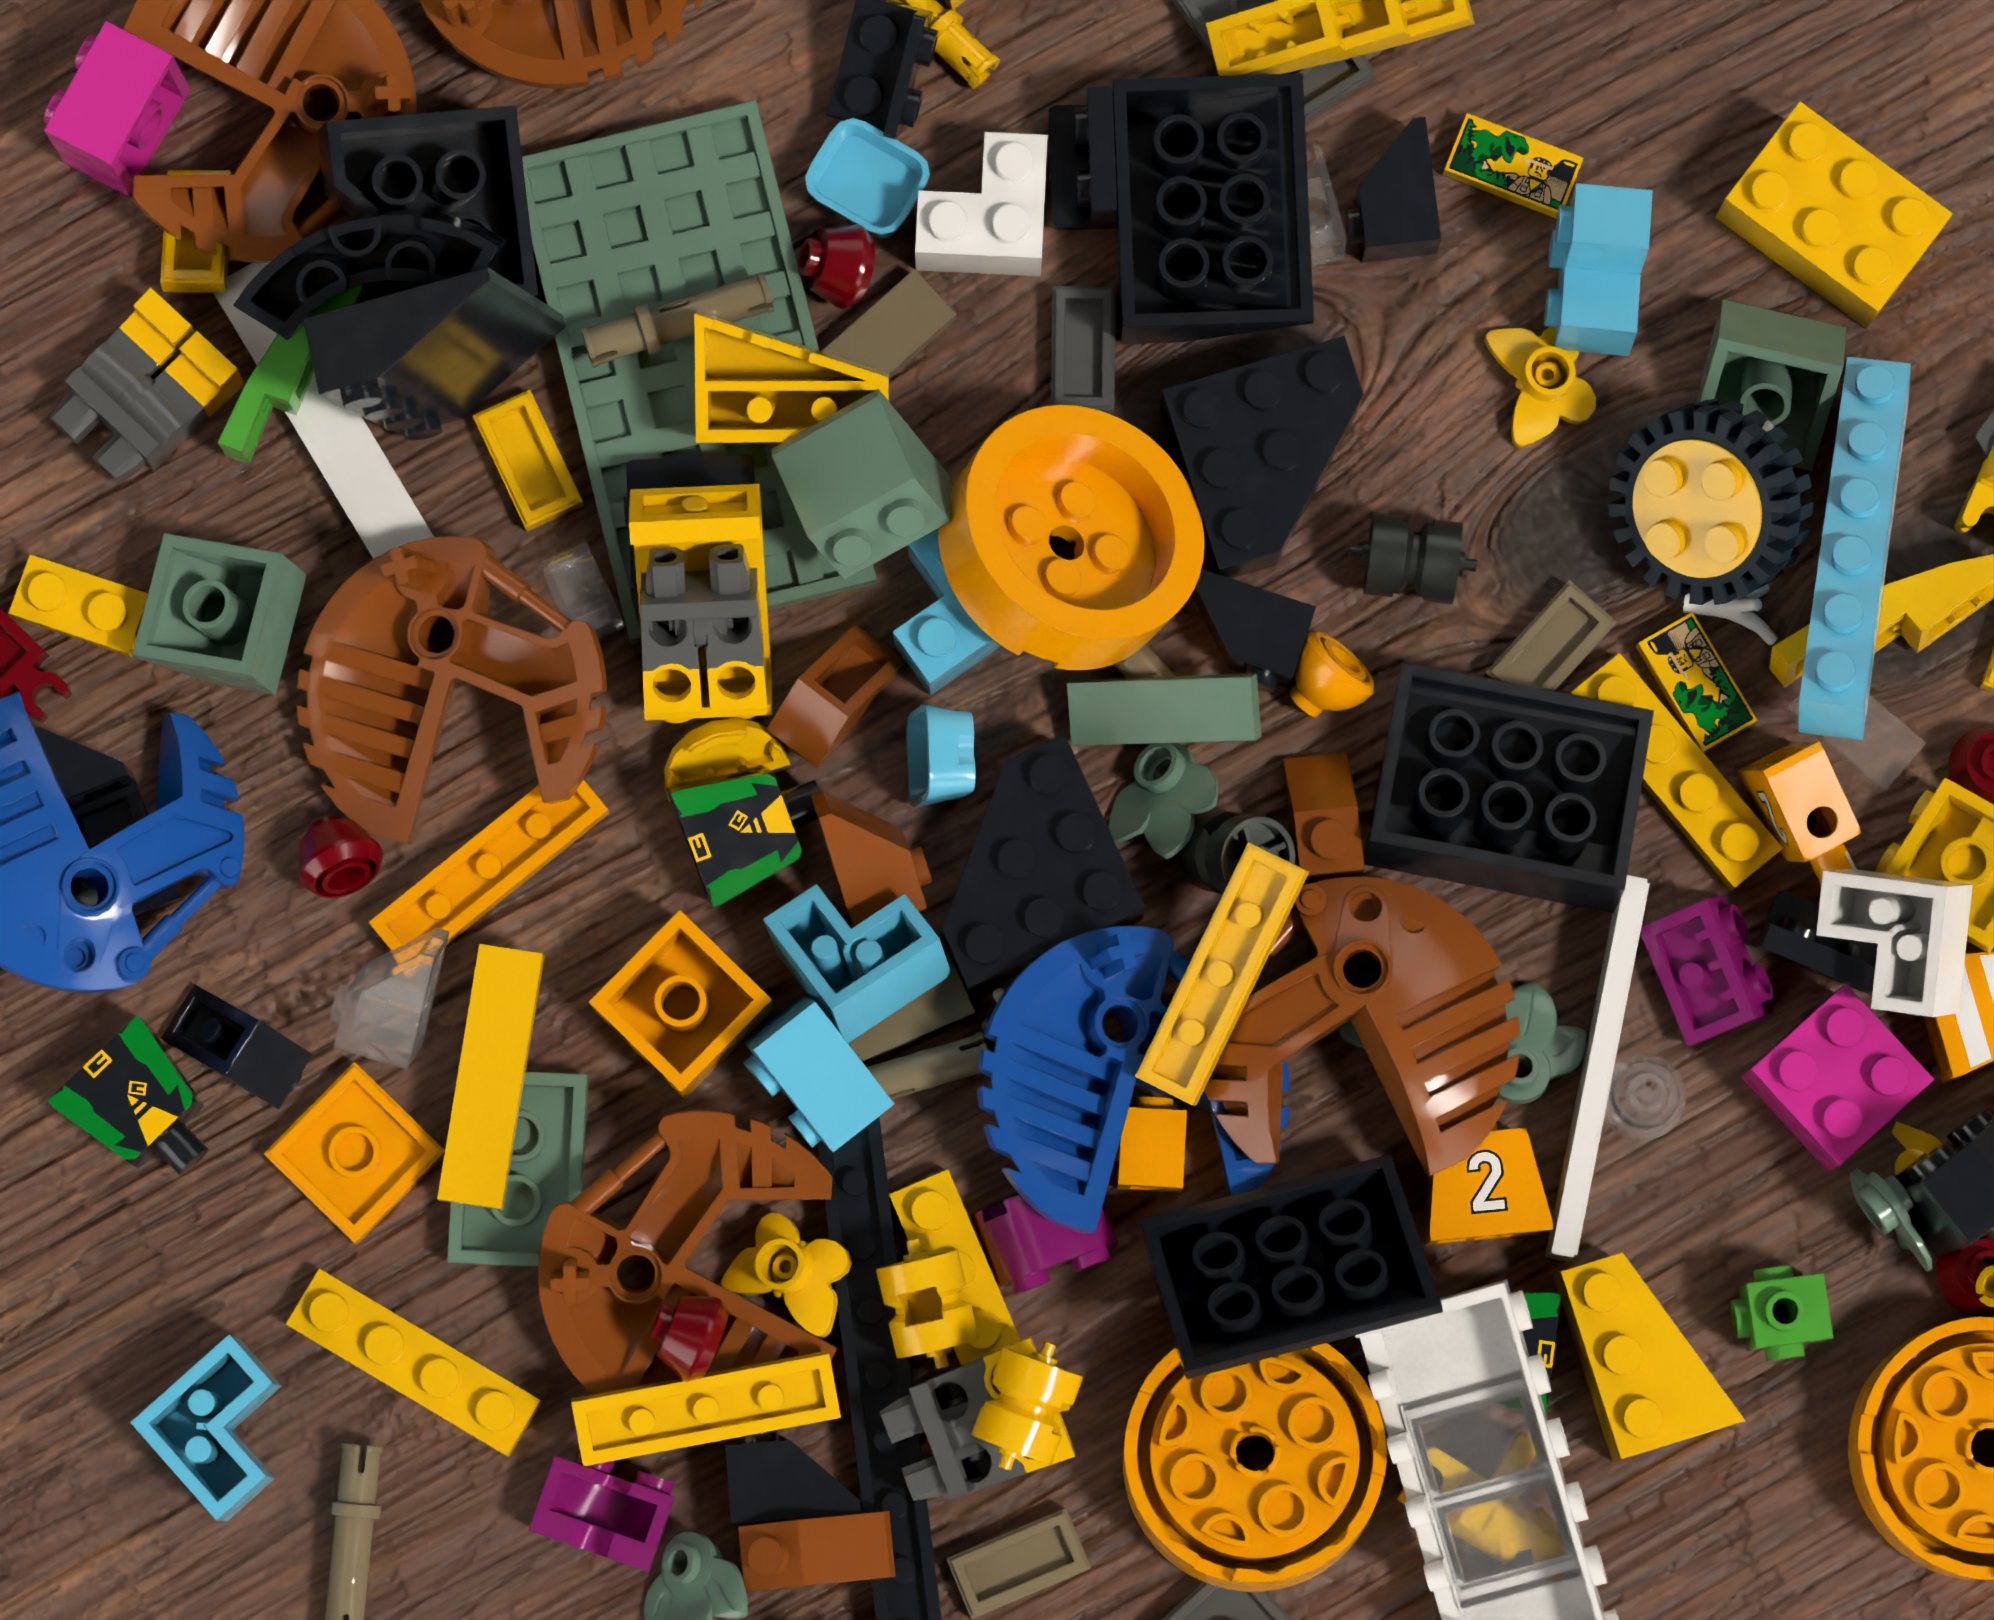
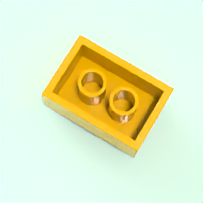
[1715,101,1953,329]

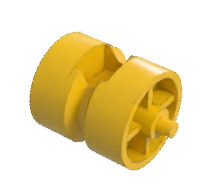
[876,1239,979,1369]
[971,1341,1083,1471]

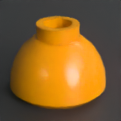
[1289,632,1375,718]

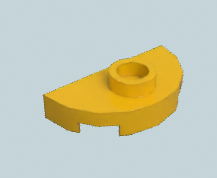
[664,718,791,801]

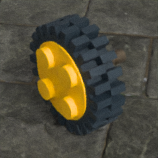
[1608,399,1813,605]

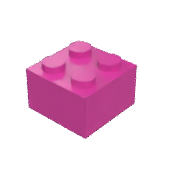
[44,21,190,197]
[1741,984,1934,1172]

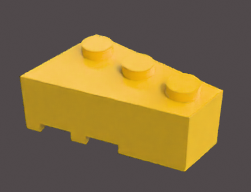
[694,311,889,443]
[1553,1252,1745,1462]

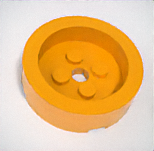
[938,405,1204,670]
[1848,1317,1994,1580]
[1123,1343,1387,1592]

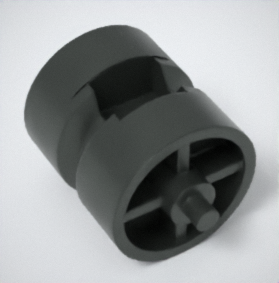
[1349,512,1477,604]
[1179,809,1295,894]

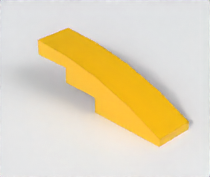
[1206,0,1475,76]
[1769,554,1994,687]

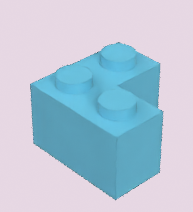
[1544,183,1653,356]
[893,528,1001,696]
[763,884,952,1043]
[742,995,894,1152]
[130,1334,282,1522]

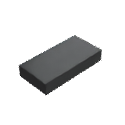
[1051,286,1116,415]

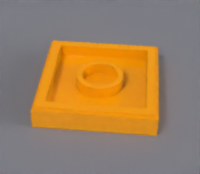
[264,1062,445,1245]

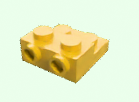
[1875,778,1994,954]

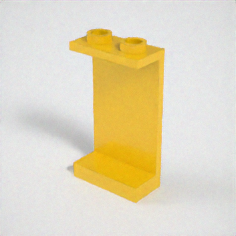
[629,484,772,723]

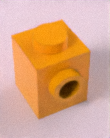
[1115,1097,1187,1193]

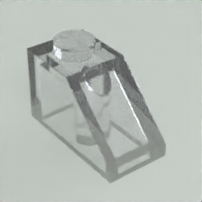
[330,928,450,1070]

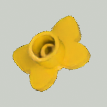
[1484,326,1596,448]
[721,1213,852,1338]

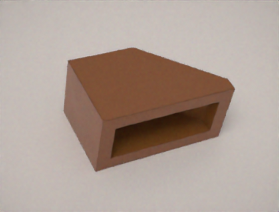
[766,624,906,768]
[1283,753,1365,885]
[811,791,932,928]
[738,1511,896,1592]

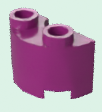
[972,1194,1119,1294]
[528,1450,675,1572]

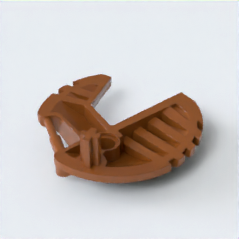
[123,0,416,263]
[419,0,703,89]
[297,536,607,844]
[1204,877,1520,1177]
[538,1110,837,1394]

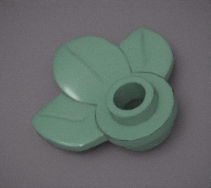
[1108,743,1219,859]
[1497,982,1586,1104]
[1850,1168,1932,1272]
[644,1531,748,1620]

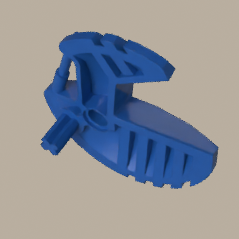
[0,692,244,993]
[977,926,1290,1235]

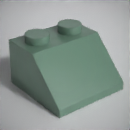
[1696,299,1846,471]
[772,389,951,580]
[132,533,307,695]

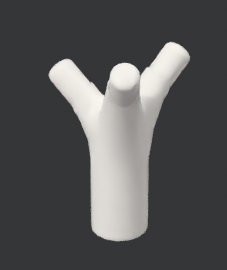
[1683,584,1778,645]

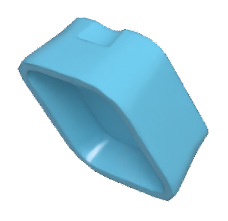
[805,118,930,238]
[906,705,976,808]

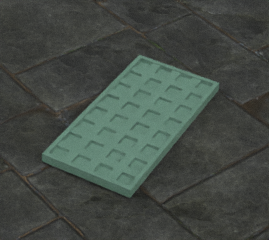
[522,100,877,645]

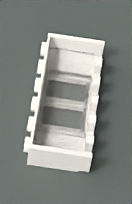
[1355,1279,1619,1620]

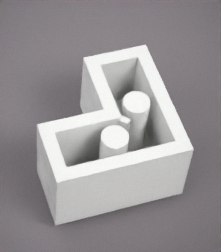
[915,132,1048,276]
[1816,869,1973,1017]

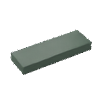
[1067,673,1261,746]

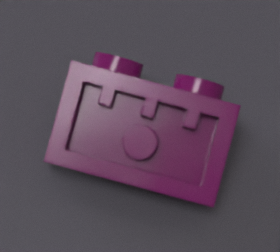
[1640,896,1773,1047]

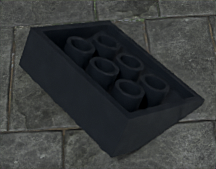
[1112,73,1314,344]
[303,267,565,441]
[1363,662,1654,913]
[1140,1154,1443,1379]

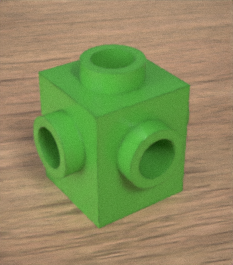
[1730,1265,1833,1361]

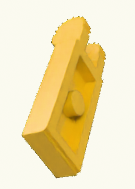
[8,554,148,658]

